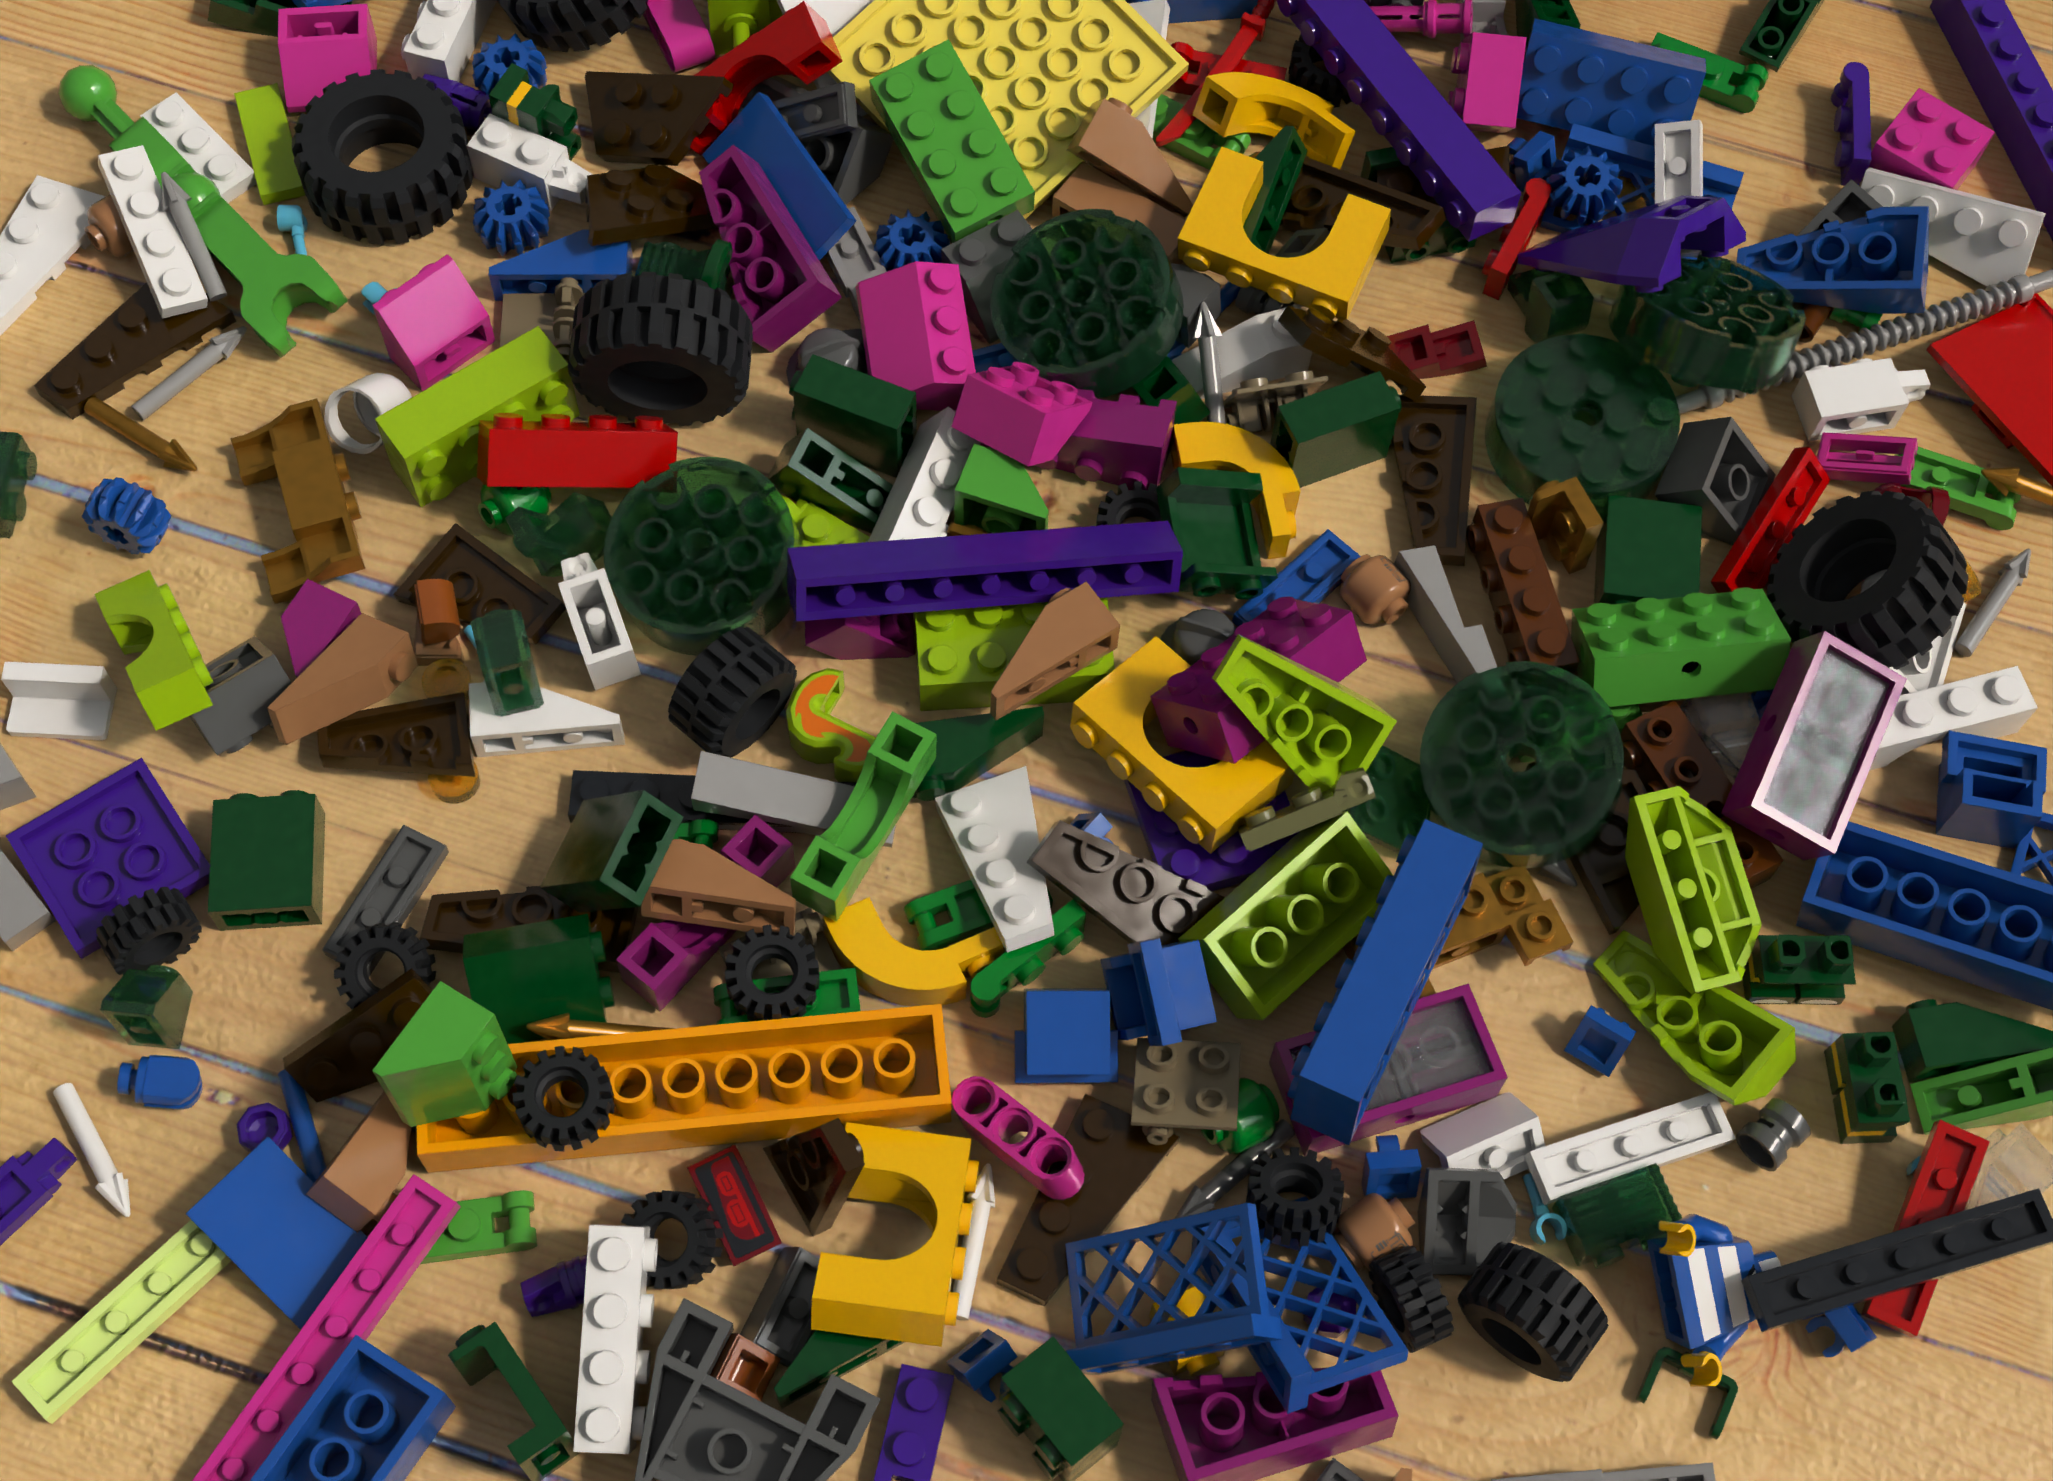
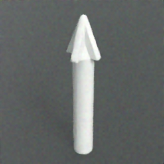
[53,1083,131,1217]
[952,1163,995,1321]

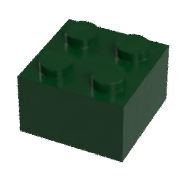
[998,1336,1124,1481]

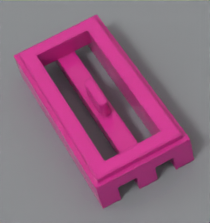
[1817,432,1918,485]

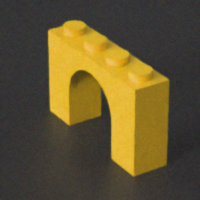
[1178,146,1391,320]
[1070,636,1295,854]
[811,1122,979,1347]

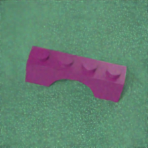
[616,815,796,1012]

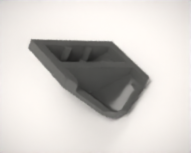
[1417,1167,1517,1275]

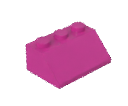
[855,261,976,411]

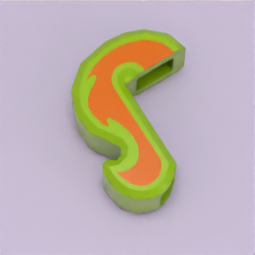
[786,668,876,782]

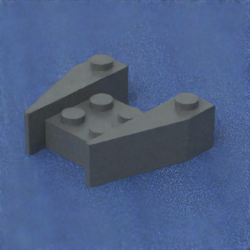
[634,1298,881,1481]

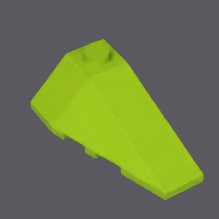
[1212,634,1397,792]
[1593,929,1796,1106]

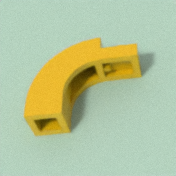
[1192,72,1356,169]
[1170,422,1301,559]
[823,897,1004,1007]

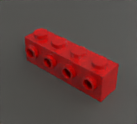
[477,413,678,488]

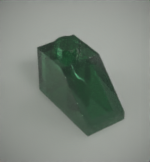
[100,965,193,1049]

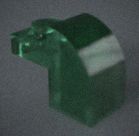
[1507,269,1594,343]
[505,492,623,577]

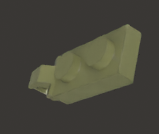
[1238,767,1376,851]

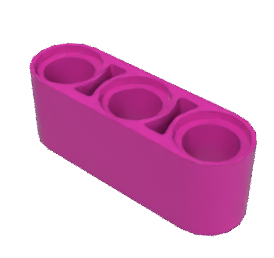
[643,0,715,73]
[952,1076,1085,1200]

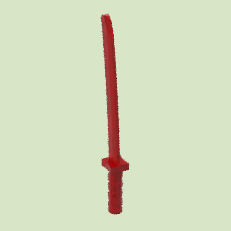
[1156,0,1277,147]

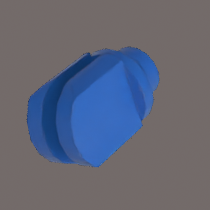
[117,1055,203,1110]

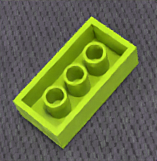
[375,326,580,507]
[914,598,1115,711]
[1178,811,1394,1020]

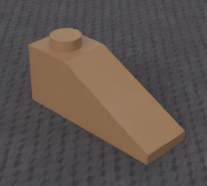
[1067,98,1193,217]
[990,582,1120,720]
[267,613,418,745]
[641,839,796,936]
[306,1091,411,1233]

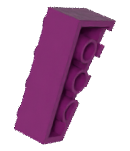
[699,144,842,352]
[980,389,1177,491]
[1151,1368,1399,1481]

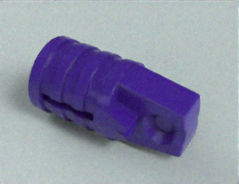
[422,74,492,132]
[520,1253,587,1317]

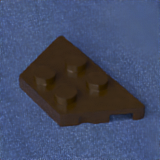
[585,71,733,166]
[585,165,718,246]
[1525,761,1648,935]

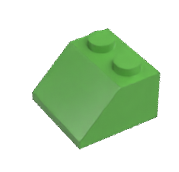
[954,443,1049,533]

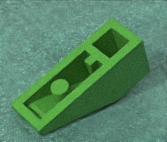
[1910,1047,2053,1135]

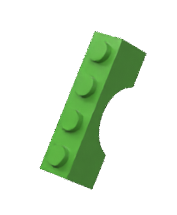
[790,711,937,922]

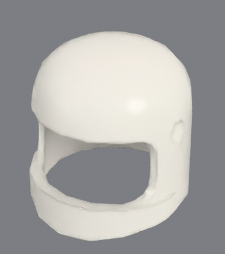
[324,373,412,454]

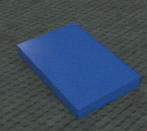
[186,1137,367,1329]

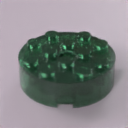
[990,209,1184,399]
[1608,252,1806,394]
[1485,334,1680,515]
[604,457,804,656]
[1420,661,1624,868]

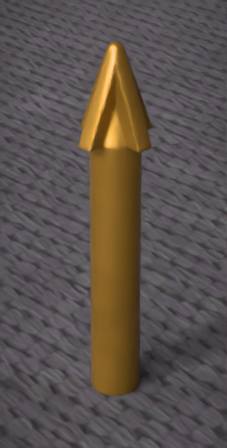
[84,397,197,471]
[1981,467,2053,507]
[526,1013,675,1040]

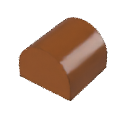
[414,579,461,644]
[710,1333,781,1401]

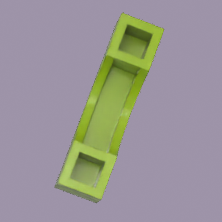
[95,570,214,731]

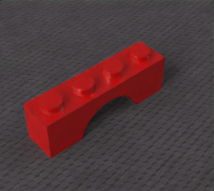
[690,1,843,156]

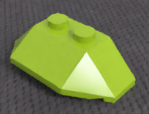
[1625,786,1762,994]

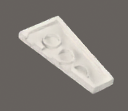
[1861,167,2046,286]
[0,175,106,336]
[935,766,1054,953]

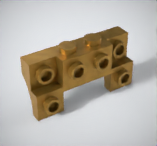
[230,398,365,604]
[1343,863,1574,998]

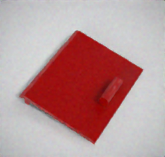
[1926,293,2053,487]

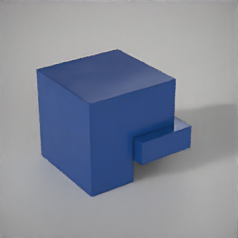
[1936,730,2047,849]
[1100,938,1217,1046]
[1014,988,1118,1083]

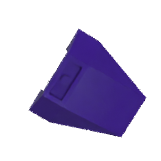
[1517,195,1746,293]

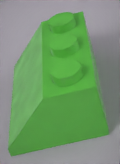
[372,981,518,1127]

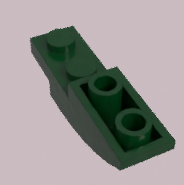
[1739,0,1824,72]

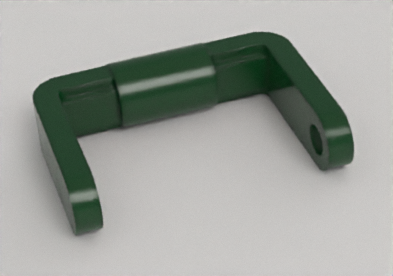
[1636,1347,1738,1440]

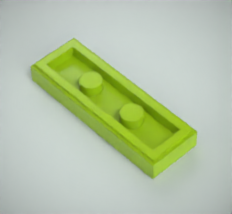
[234,83,305,205]

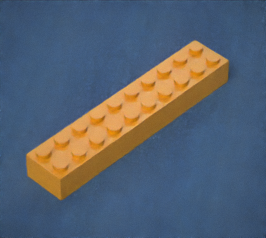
[416,1004,952,1173]

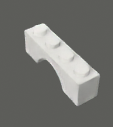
[1869,666,2038,771]

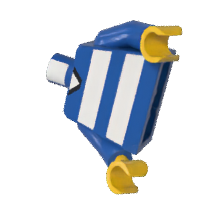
[1647,1214,1781,1387]

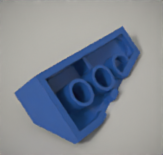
[1733,206,1929,314]

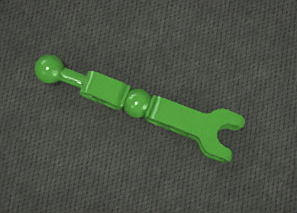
[58,65,348,358]

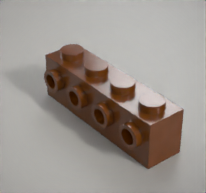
[1467,497,1580,697]
[1615,700,1784,889]

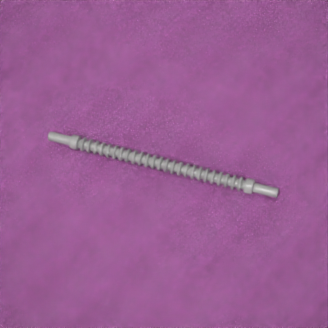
[1658,269,2053,420]

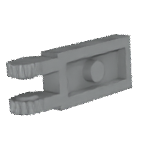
[825,207,887,323]

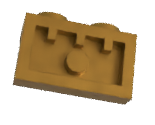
[1528,477,1604,574]

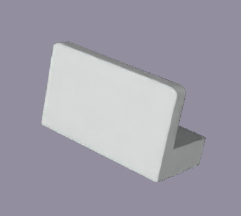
[1,662,117,740]
[1420,1092,1545,1179]

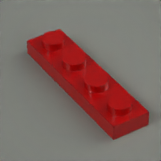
[1710,447,1831,593]
[1861,1120,1990,1337]

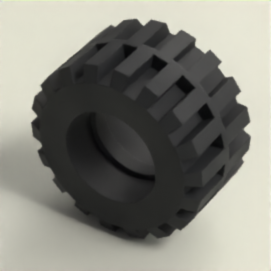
[668,627,797,758]
[1457,1242,1609,1382]

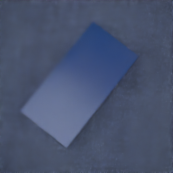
[702,92,857,261]

